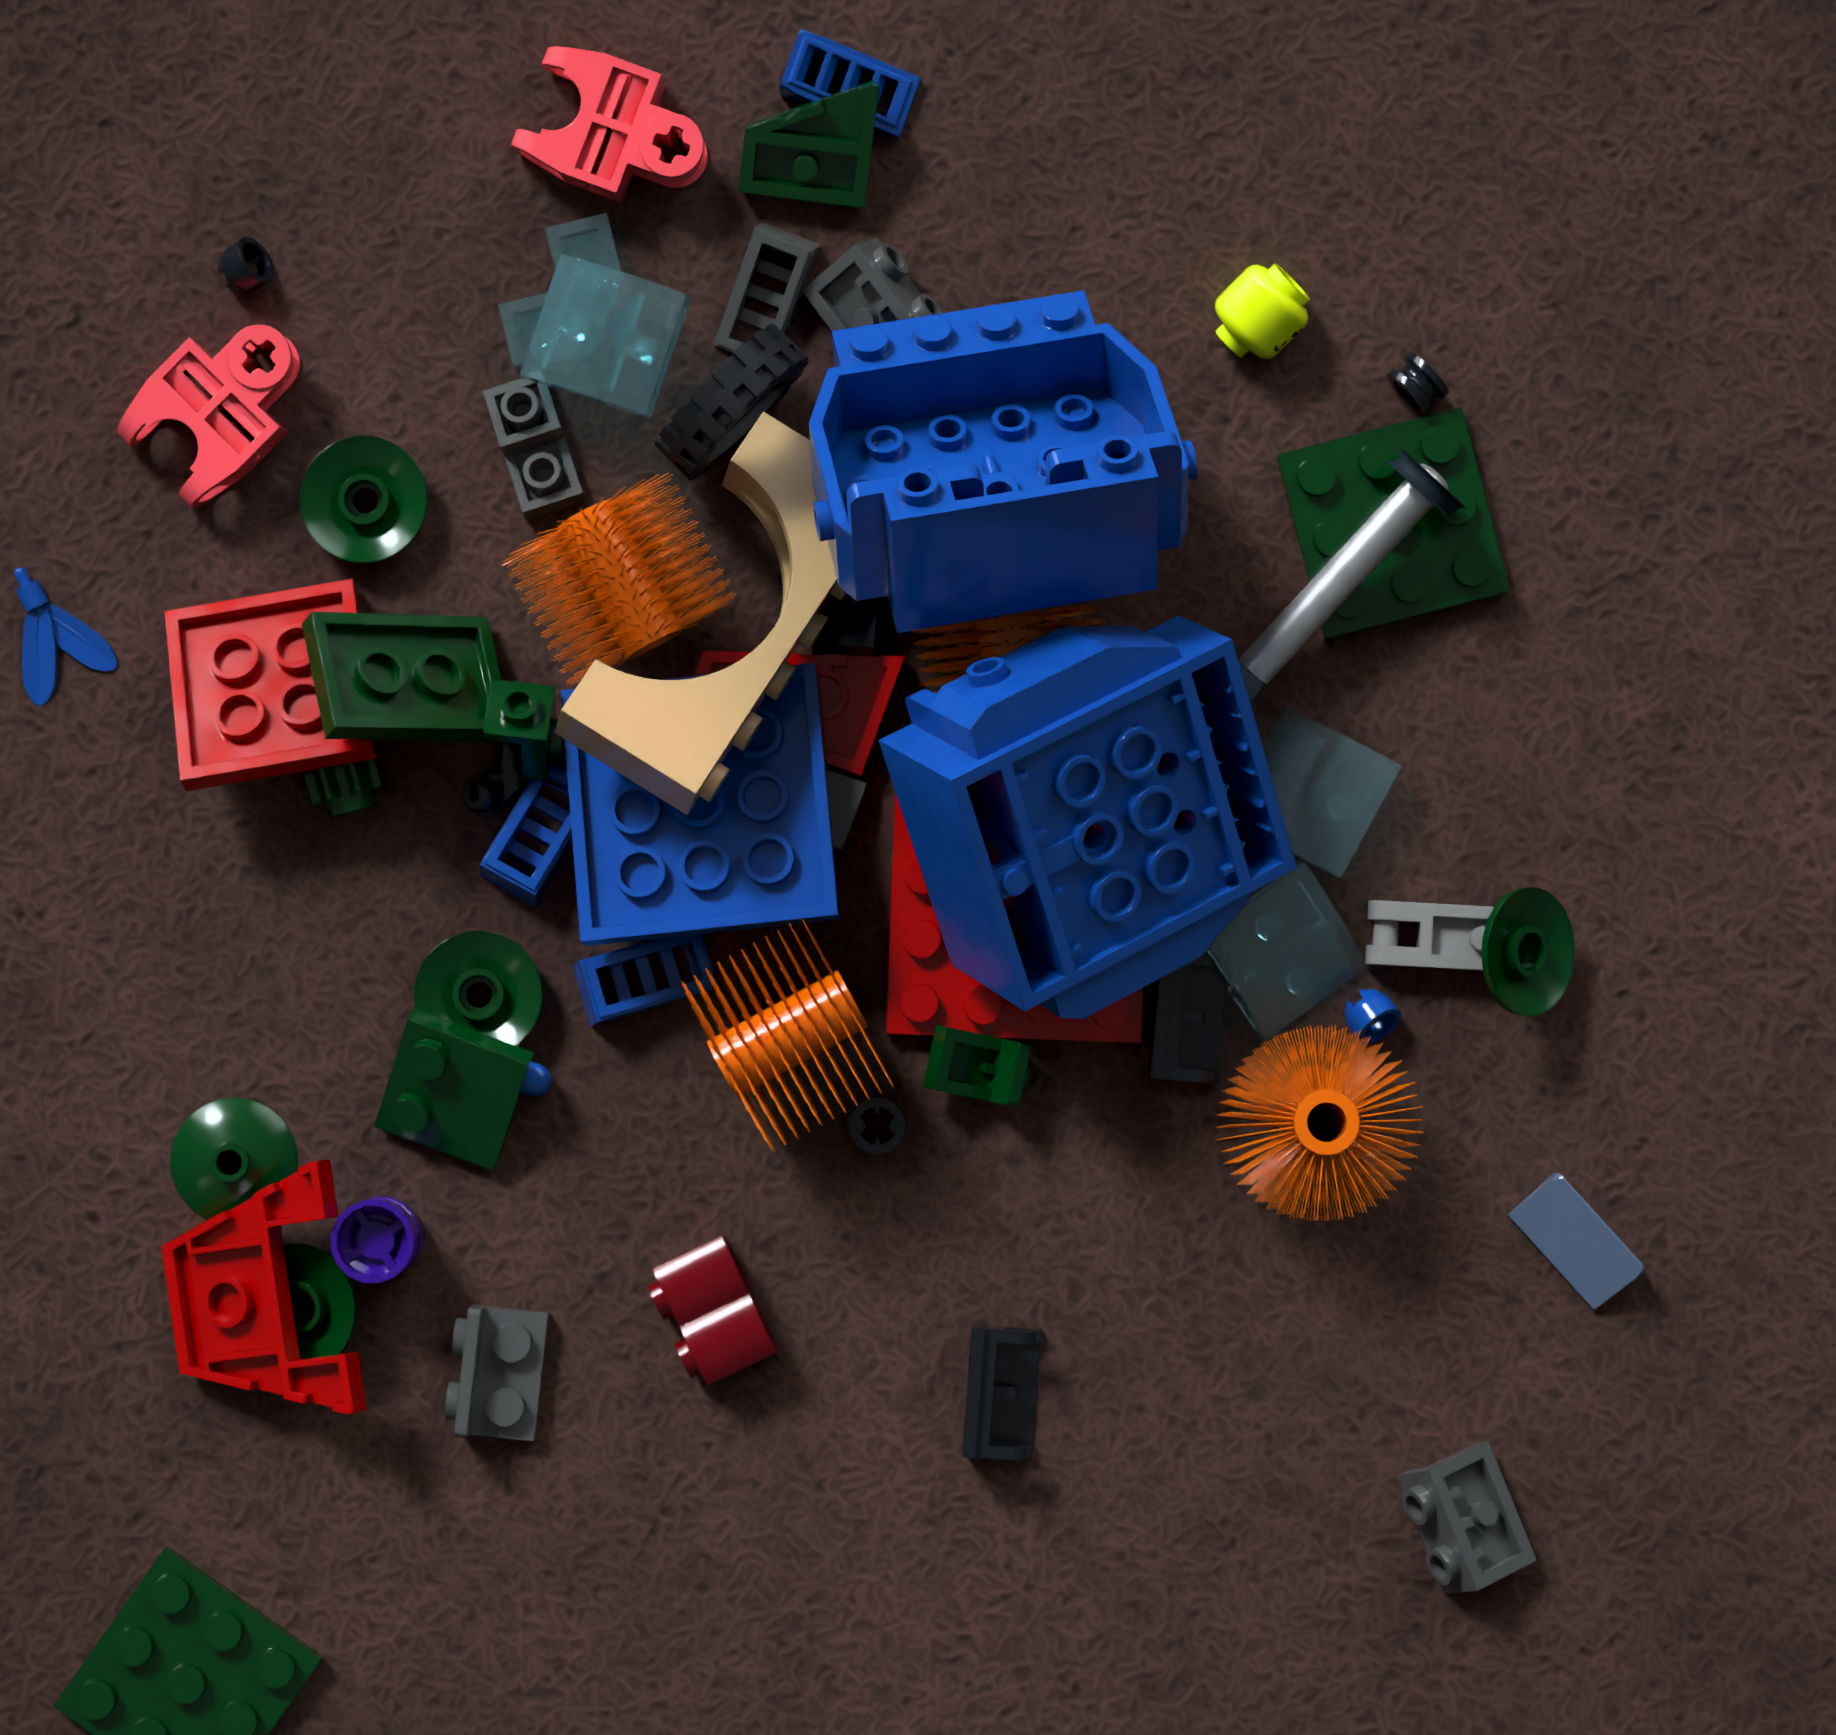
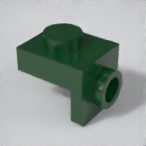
[483,679,565,781]
[923,1025,1031,1107]

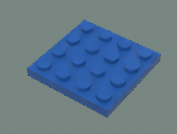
[560,663,840,946]

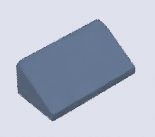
[1508,1172,1646,1310]

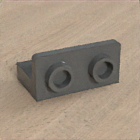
[801,238,944,331]
[445,1304,550,1442]
[1397,1441,1537,1594]

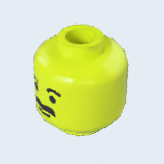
[1215,263,1310,359]

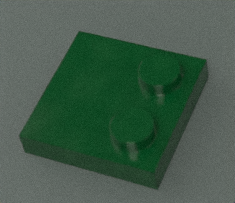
[374,1009,534,1171]

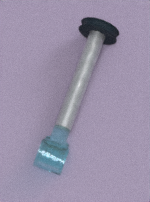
[1238,446,1467,702]

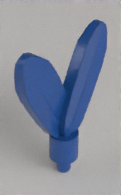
[14,567,118,706]

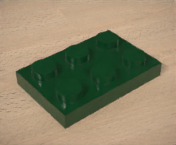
[302,611,502,741]

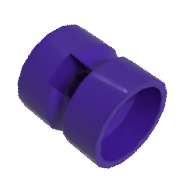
[331,1196,423,1283]

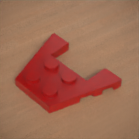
[161,1159,367,1414]

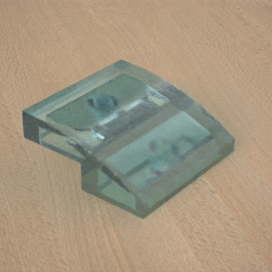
[520,254,692,418]
[1263,707,1402,879]
[1206,863,1366,1041]

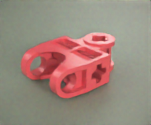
[510,46,708,203]
[117,325,300,508]

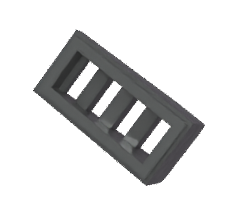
[713,223,821,353]

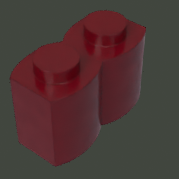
[648,1235,779,1386]

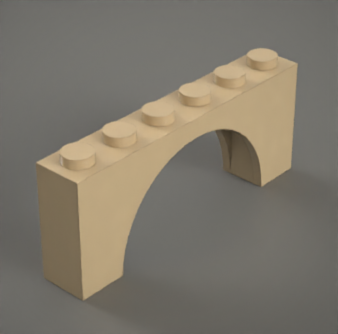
[555,412,847,815]

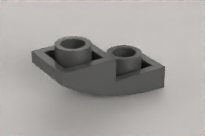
[483,371,587,521]

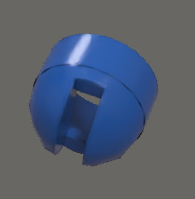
[1344,989,1401,1045]

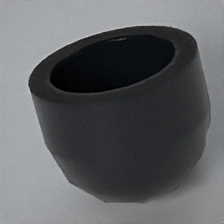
[217,237,274,293]

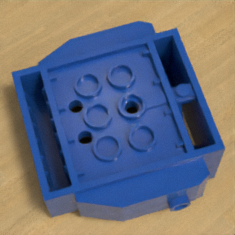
[809,290,1198,633]
[878,615,1297,1019]

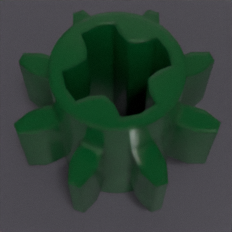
[303,757,387,818]

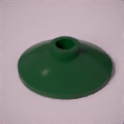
[299,435,428,563]
[1481,887,1575,1016]
[414,930,543,1046]
[170,1098,298,1220]
[284,1243,358,1359]

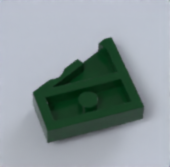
[738,81,880,208]

